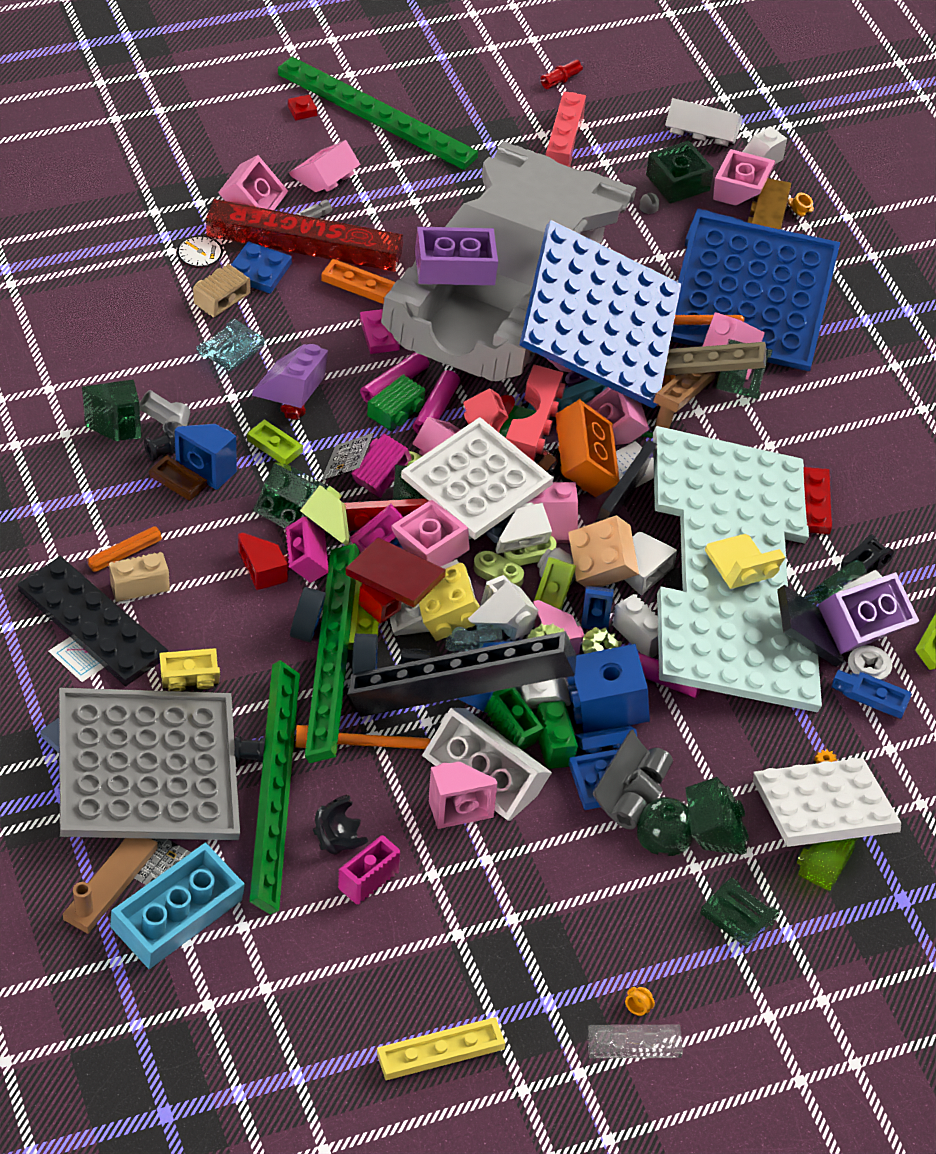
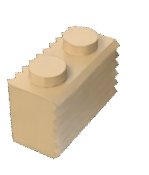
[193,263,250,318]
[109,552,170,602]

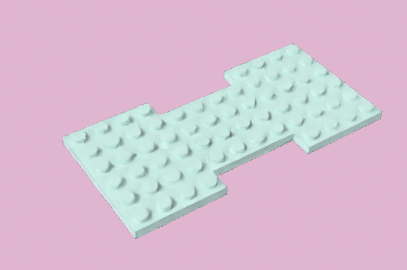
[653,426,822,712]

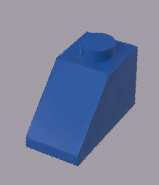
[581,586,614,631]

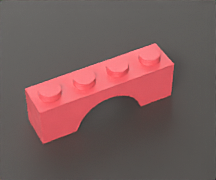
[546,91,586,167]
[506,365,566,461]
[463,388,508,432]

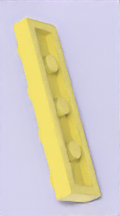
[377,1017,505,1080]

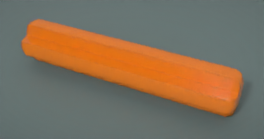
[87,526,162,572]

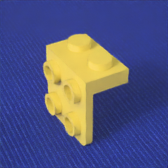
[705,534,785,589]
[419,563,480,641]
[160,648,220,691]

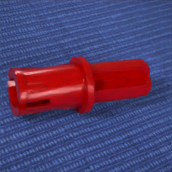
[540,60,583,89]

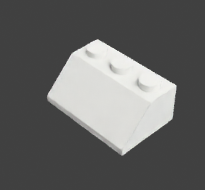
[665,98,743,147]

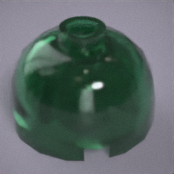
[637,797,695,856]

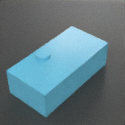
[110,842,245,969]

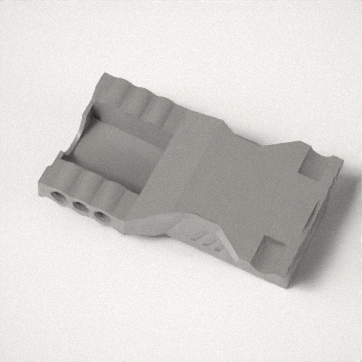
[381,141,636,381]

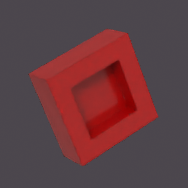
[288,94,317,121]

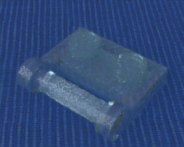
[197,319,265,371]
[445,624,503,651]

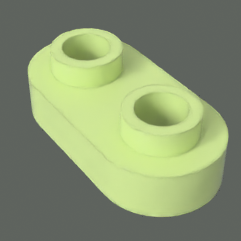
[504,536,556,566]
[474,551,524,587]

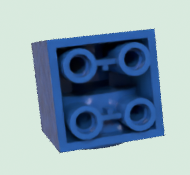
[566,644,650,733]

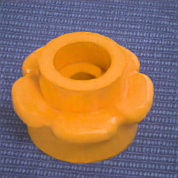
[625,987,655,1016]

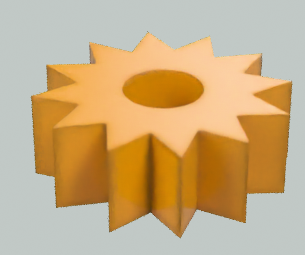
[814,749,838,764]

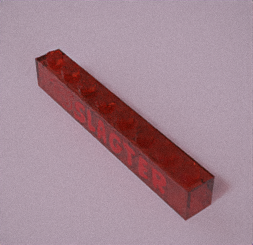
[206,199,403,272]

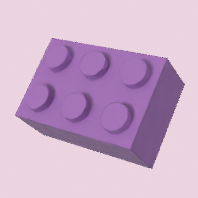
[415,227,498,286]

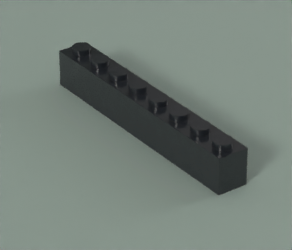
[348,631,577,717]

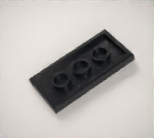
[595,440,657,523]

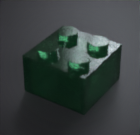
[646,141,714,204]

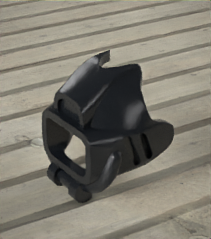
[313,794,368,855]

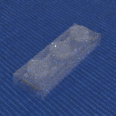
[587,1024,683,1058]

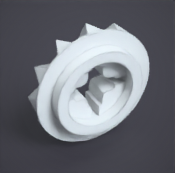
[848,646,892,681]

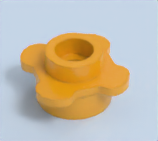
[787,193,814,217]

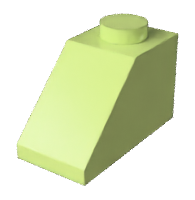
[300,485,350,546]

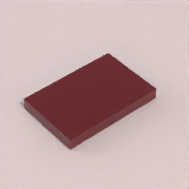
[346,538,446,608]

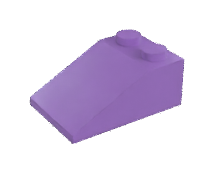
[818,572,919,654]

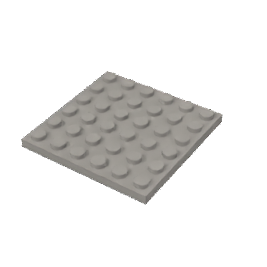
[59,688,240,840]

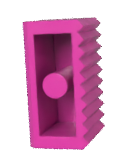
[351,433,412,498]
[285,517,328,583]
[338,835,400,904]

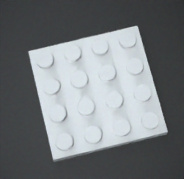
[401,417,553,540]
[753,758,901,847]

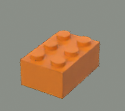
[555,399,620,498]

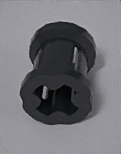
[144,431,176,461]
[234,736,265,764]

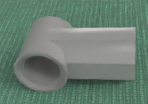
[138,390,190,437]

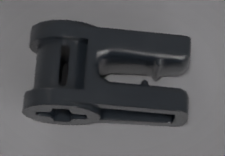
[840,534,894,580]

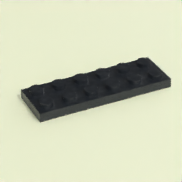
[18,555,168,687]

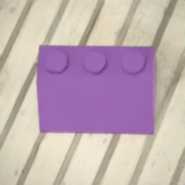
[252,344,328,408]

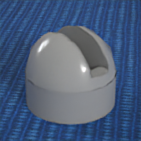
[639,193,659,214]

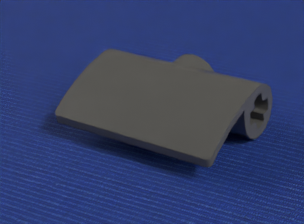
[593,729,673,829]

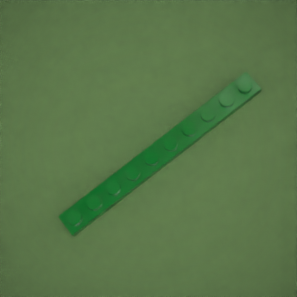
[278,56,478,170]
[305,543,360,763]
[249,660,300,915]

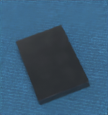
[777,585,844,667]

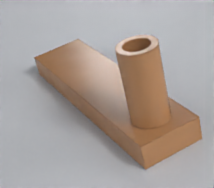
[654,372,716,430]
[63,838,158,934]

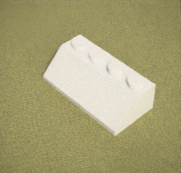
[422,708,552,821]

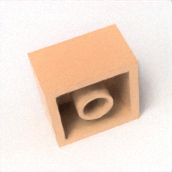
[568,515,639,587]

